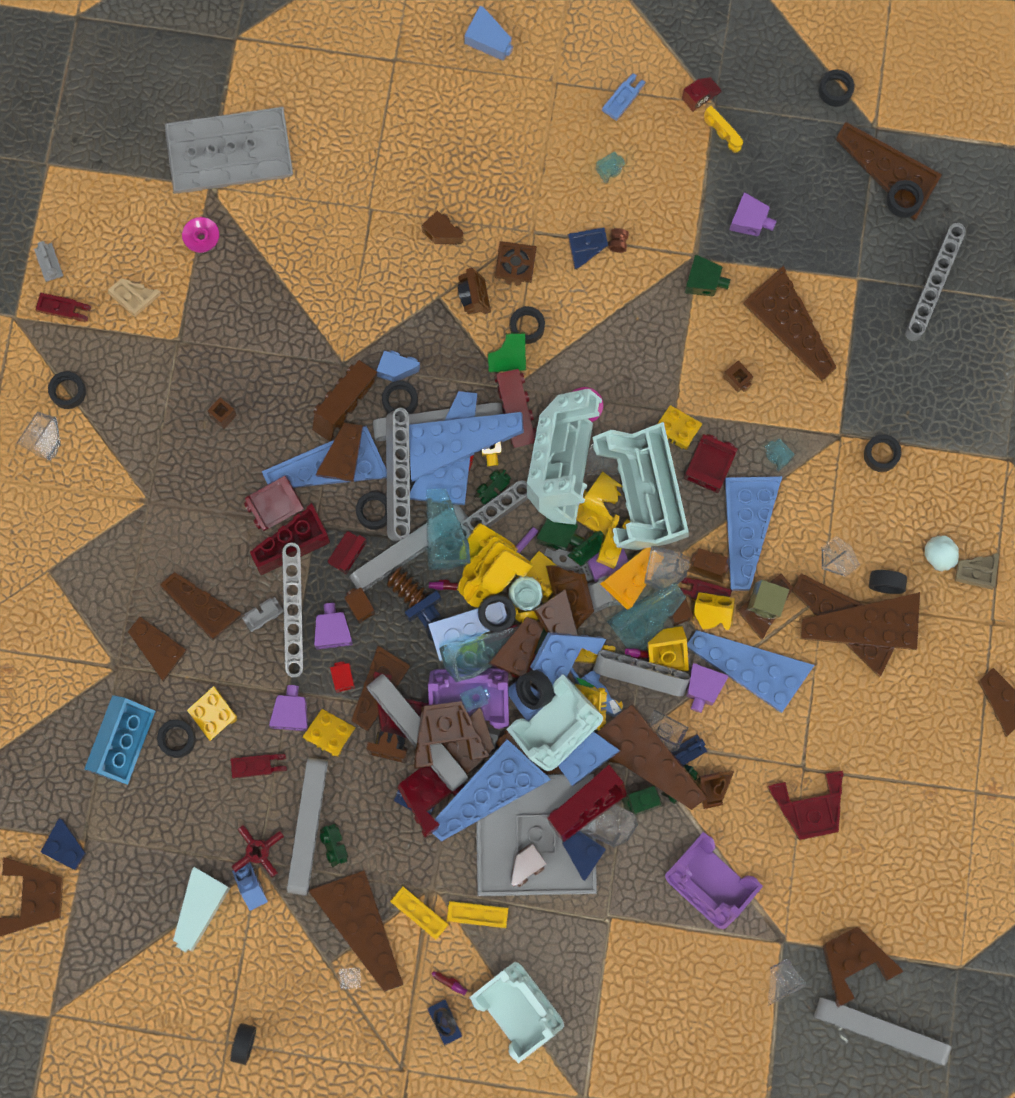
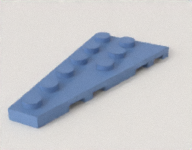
[410,391,477,505]

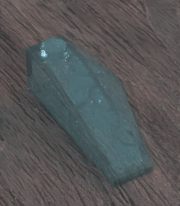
[426,489,471,570]
[607,583,686,650]
[439,627,517,682]

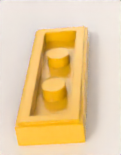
[390,887,449,940]
[447,901,508,928]

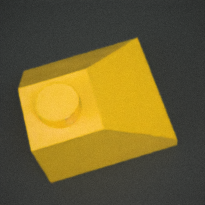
[648,626,689,672]

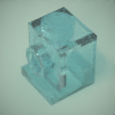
[595,151,625,184]
[765,438,795,472]
[460,685,491,712]

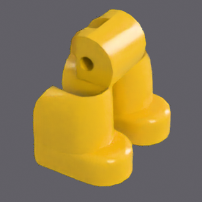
[457,523,533,607]

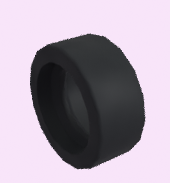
[818,69,855,107]
[886,180,924,218]
[510,306,545,344]
[48,371,86,409]
[382,381,418,416]
[864,434,902,472]
[356,492,387,530]
[869,570,907,594]
[478,594,516,632]
[516,670,554,710]
[157,719,196,758]
[230,1023,256,1065]

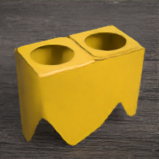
[581,471,623,517]
[693,593,735,630]

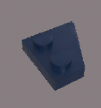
[568,227,608,270]
[40,818,86,871]
[562,831,606,881]

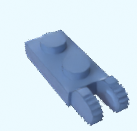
[602,73,646,121]

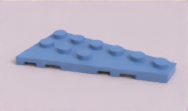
[409,412,524,481]
[262,426,387,488]
[725,477,782,591]
[687,630,814,713]
[509,682,620,786]
[433,740,551,841]

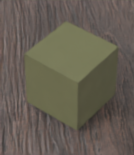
[747,580,789,619]

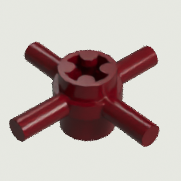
[231,825,284,878]

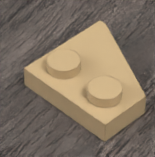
[108,278,161,317]

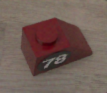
[682,77,722,112]

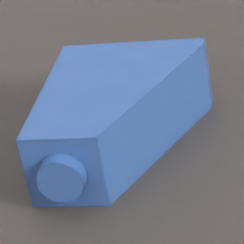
[464,6,513,61]

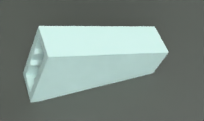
[173,867,230,952]

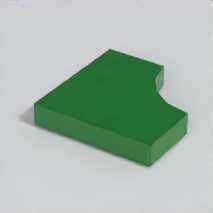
[488,332,526,372]

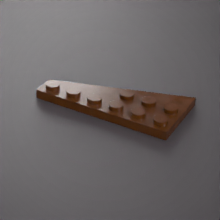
[836,122,942,221]
[743,266,836,382]
[792,573,894,677]
[800,592,920,650]
[596,704,708,810]
[308,870,403,992]

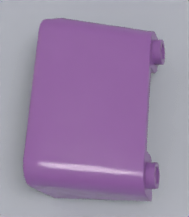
[428,668,509,729]
[665,832,763,929]

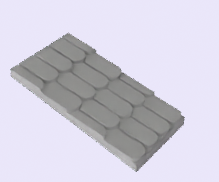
[164,107,293,194]

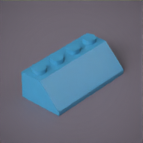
[84,695,155,785]

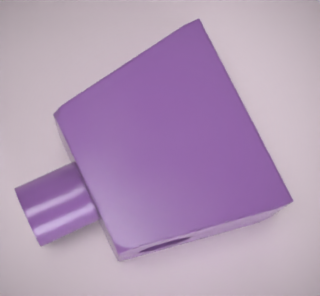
[730,193,777,236]
[314,603,353,650]
[686,663,728,713]
[269,685,308,731]

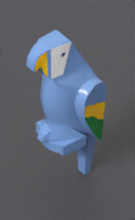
[570,667,623,717]

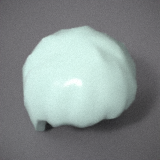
[924,536,959,571]
[508,576,543,611]

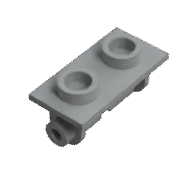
[34,241,63,282]
[242,597,284,632]

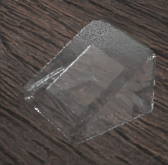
[339,968,361,990]

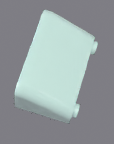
[507,674,603,771]
[469,962,564,1063]

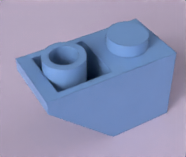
[377,351,420,382]
[232,862,268,911]

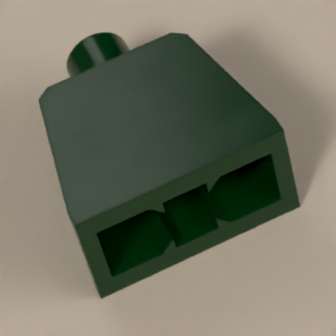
[685,255,731,296]
[536,518,585,551]
[622,786,663,818]

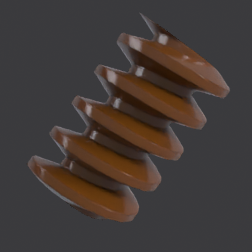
[387,566,429,608]

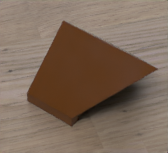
[697,771,734,809]

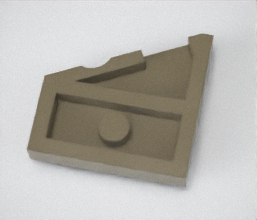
[955,553,999,590]

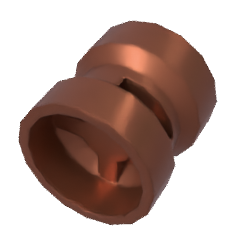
[608,228,629,253]

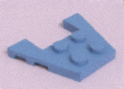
[530,632,606,686]

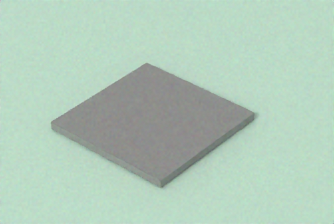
[476,774,597,896]

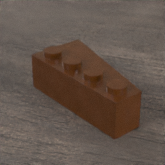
[312,360,377,442]

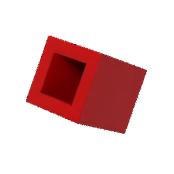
[330,661,355,693]

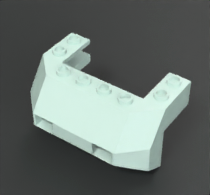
[527,389,602,524]
[593,422,689,550]

